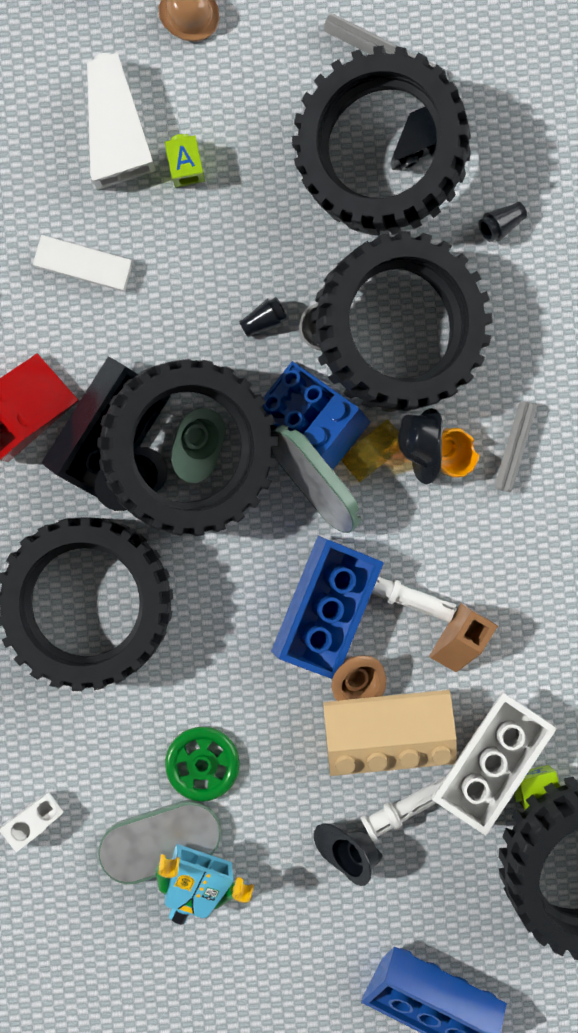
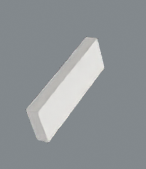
[33,235,133,292]

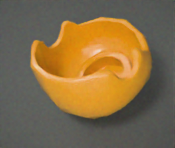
[440,428,479,477]

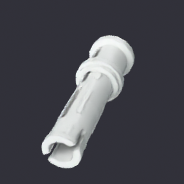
[360,776,445,842]

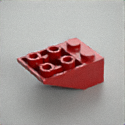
[0,353,79,462]

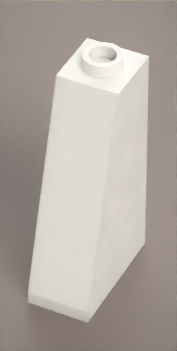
[87,53,156,190]

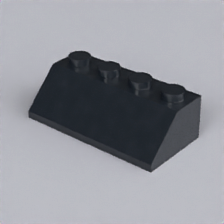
[41,356,171,497]

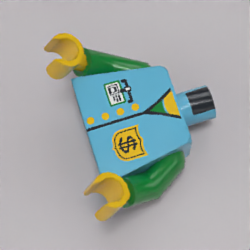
[155,844,254,925]

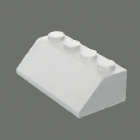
[431,692,557,836]

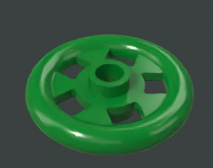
[165,727,240,801]

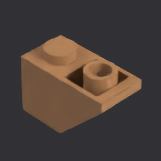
[429,603,498,672]

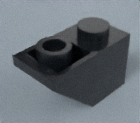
[390,107,437,170]

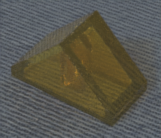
[341,419,400,483]

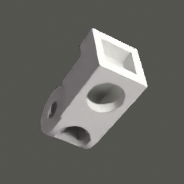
[0,792,64,853]

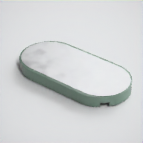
[271,425,361,533]
[98,800,221,884]

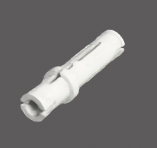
[372,577,456,623]

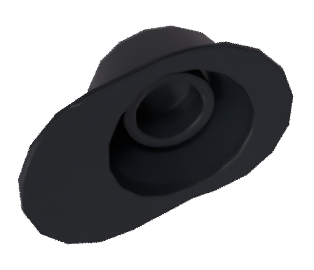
[398,408,443,485]
[95,447,167,511]
[314,823,383,886]

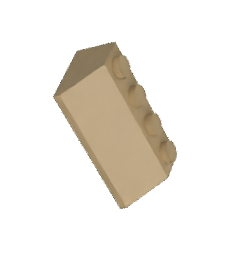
[323,690,457,776]

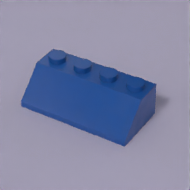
[271,536,384,679]
[361,946,507,1033]

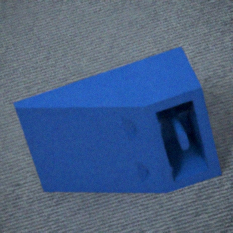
[262,361,371,470]

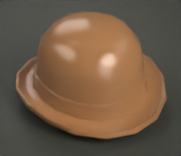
[158,0,220,42]
[331,655,387,701]

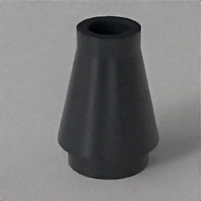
[478,202,527,242]
[239,297,288,337]

